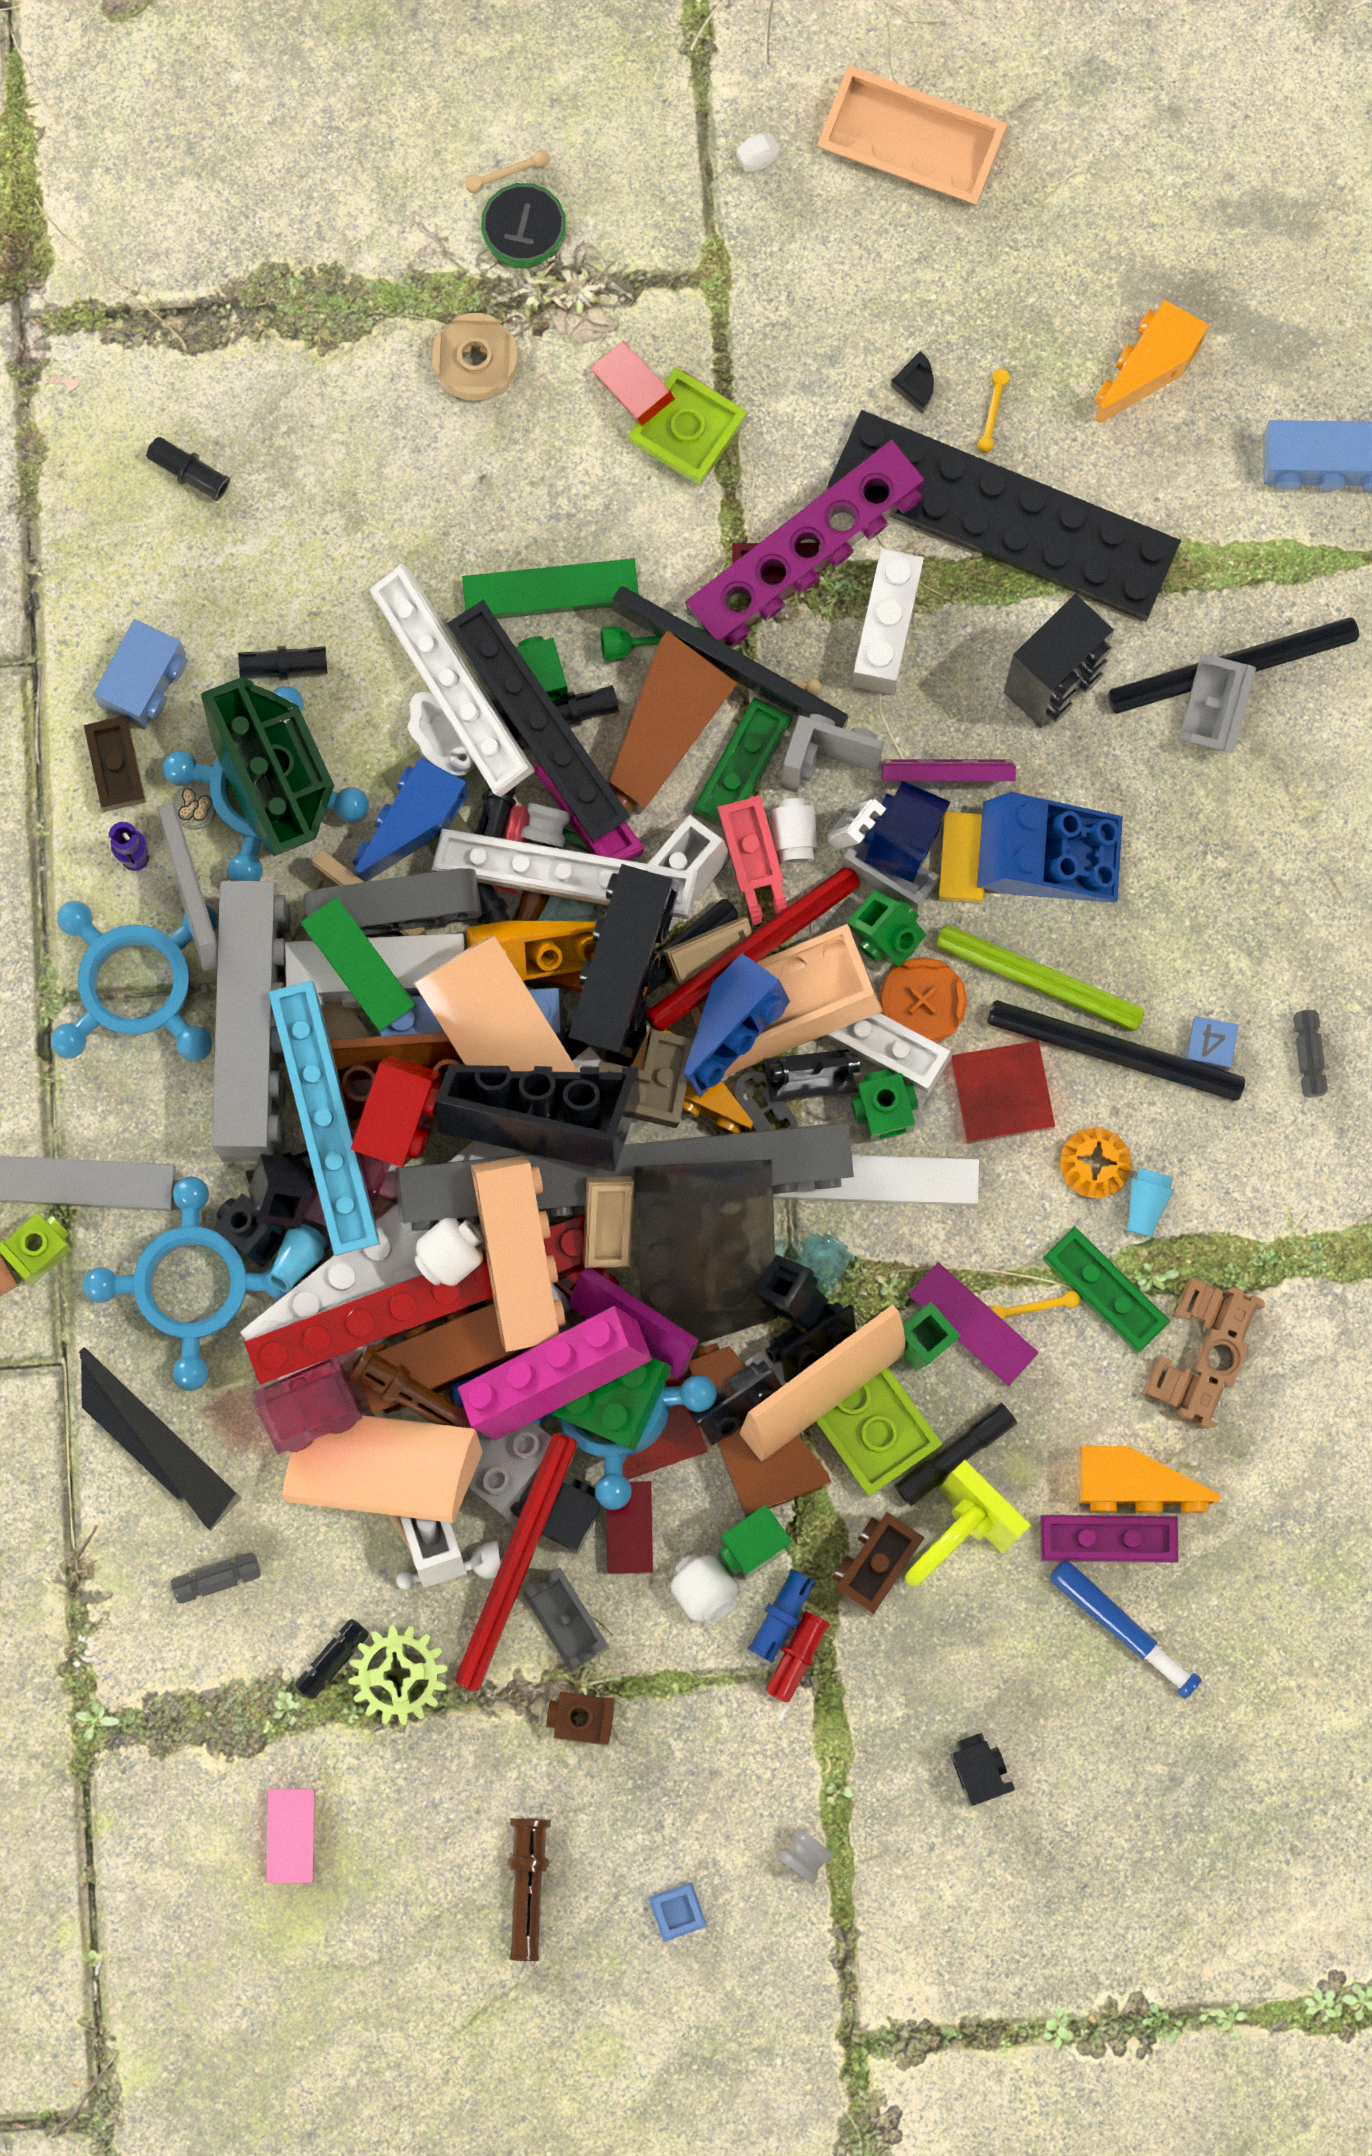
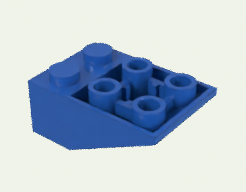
[977,792,1123,903]

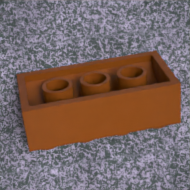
[329,1032,464,1129]

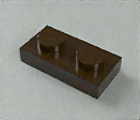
[84,715,146,812]

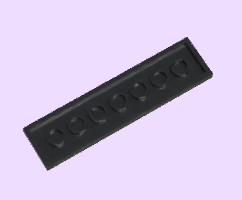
[827,410,1181,622]

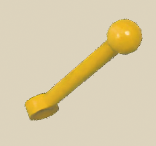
[977,368,1009,453]
[990,1291,1080,1320]

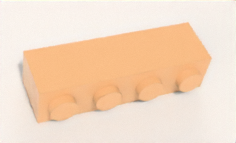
[470,1155,566,1352]

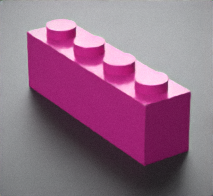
[458,1306,652,1440]

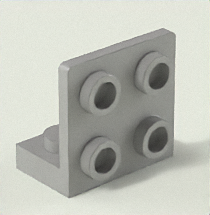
[781,714,884,793]
[468,1422,575,1527]

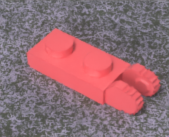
[717,796,787,926]

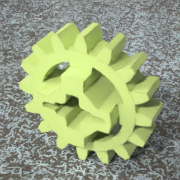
[348,1625,449,1726]

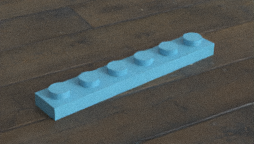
[268,980,381,1256]

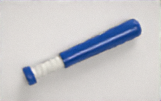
[1050,1561,1202,1699]

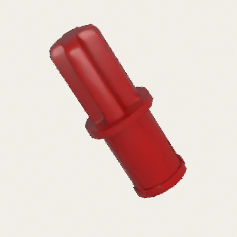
[766,1611,831,1703]

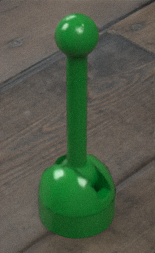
[600,626,705,663]

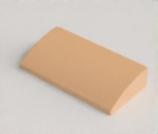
[817,65,1008,206]
[691,924,883,1077]
[414,935,579,1072]
[739,1304,905,1462]
[282,1409,483,1523]

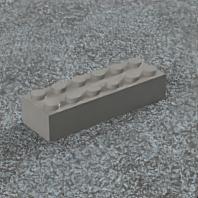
[212,881,291,1162]

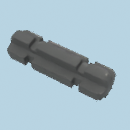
[1293,1010,1328,1098]
[171,1553,261,1604]

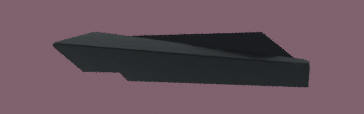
[79,1347,242,1531]

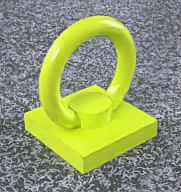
[905,1460,1031,1587]

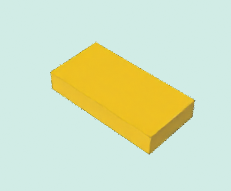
[938,811,984,903]

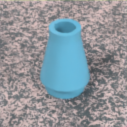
[1127,1168,1175,1237]
[267,1224,327,1292]

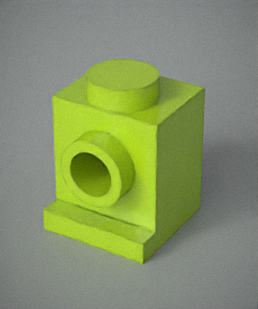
[0,1212,72,1286]

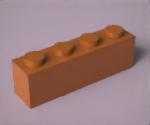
[353,1297,536,1418]

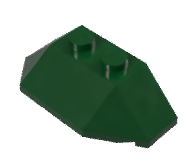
[201,677,334,857]

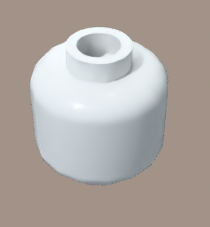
[414,1218,484,1286]
[671,1554,738,1624]

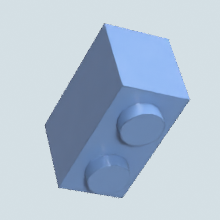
[93,619,187,729]

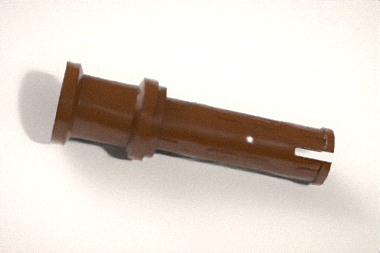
[347,1344,477,1432]
[508,1818,551,1961]

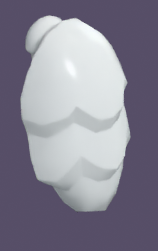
[407,692,475,776]

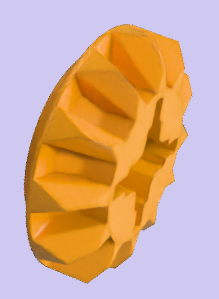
[1060,1127,1132,1198]

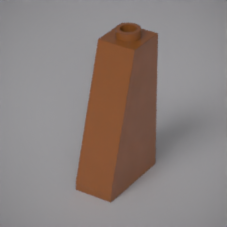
[607,630,738,814]
[688,1343,831,1518]

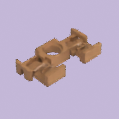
[1141,1278,1265,1429]

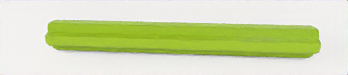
[936,924,1145,1031]

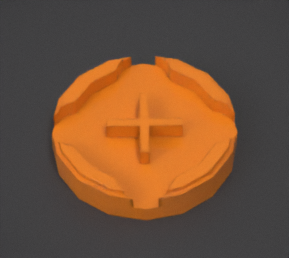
[879,957,967,1044]

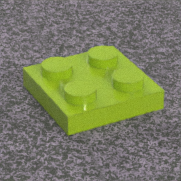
[628,367,748,486]

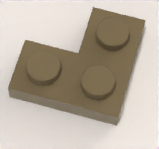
[597,1029,694,1128]

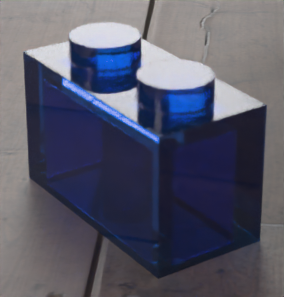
[863,781,951,883]

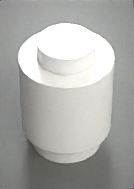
[771,798,818,865]

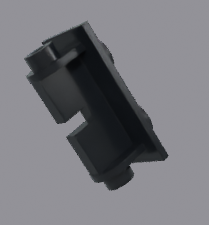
[763,1049,860,1102]
[765,1302,856,1383]
[689,1360,782,1446]

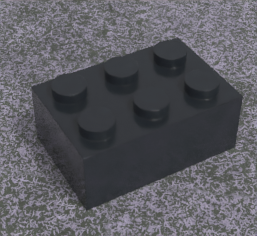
[1003,593,1114,728]

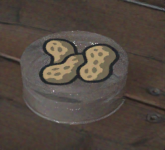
[172,784,217,830]

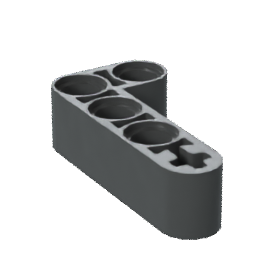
[303,868,482,941]

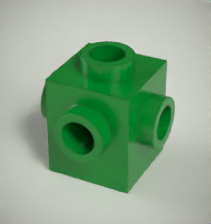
[846,890,927,968]
[851,1070,918,1143]

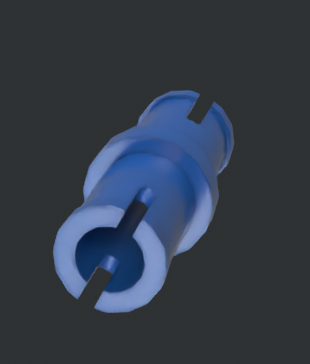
[747,1568,817,1663]

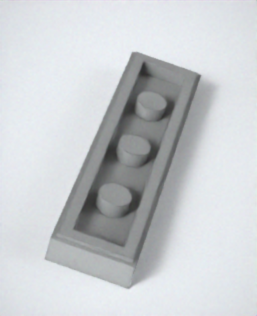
[157,803,218,972]
[0,1156,176,1211]

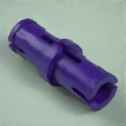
[108,822,149,871]

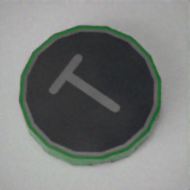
[481,183,566,268]

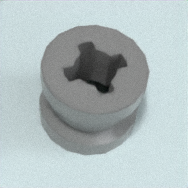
[520,803,572,847]
[776,1827,834,1885]

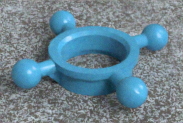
[162,686,369,881]
[51,901,218,1061]
[82,1176,299,1391]
[533,1375,717,1510]

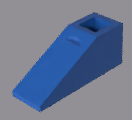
[352,757,469,882]
[684,953,790,1098]

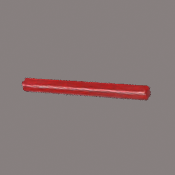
[645,868,861,1031]
[455,1432,578,1691]

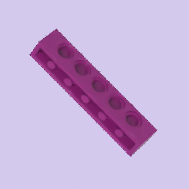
[685,440,925,648]

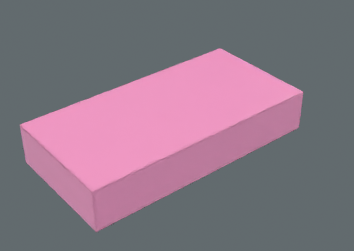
[266,1789,315,1883]

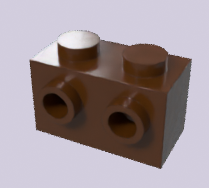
[832,1512,925,1617]

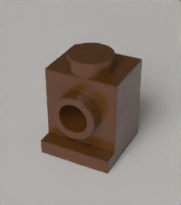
[546,1691,616,1746]

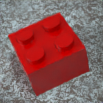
[350,1055,442,1168]

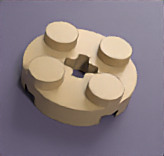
[432,313,518,401]

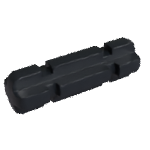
[295,1619,369,1700]

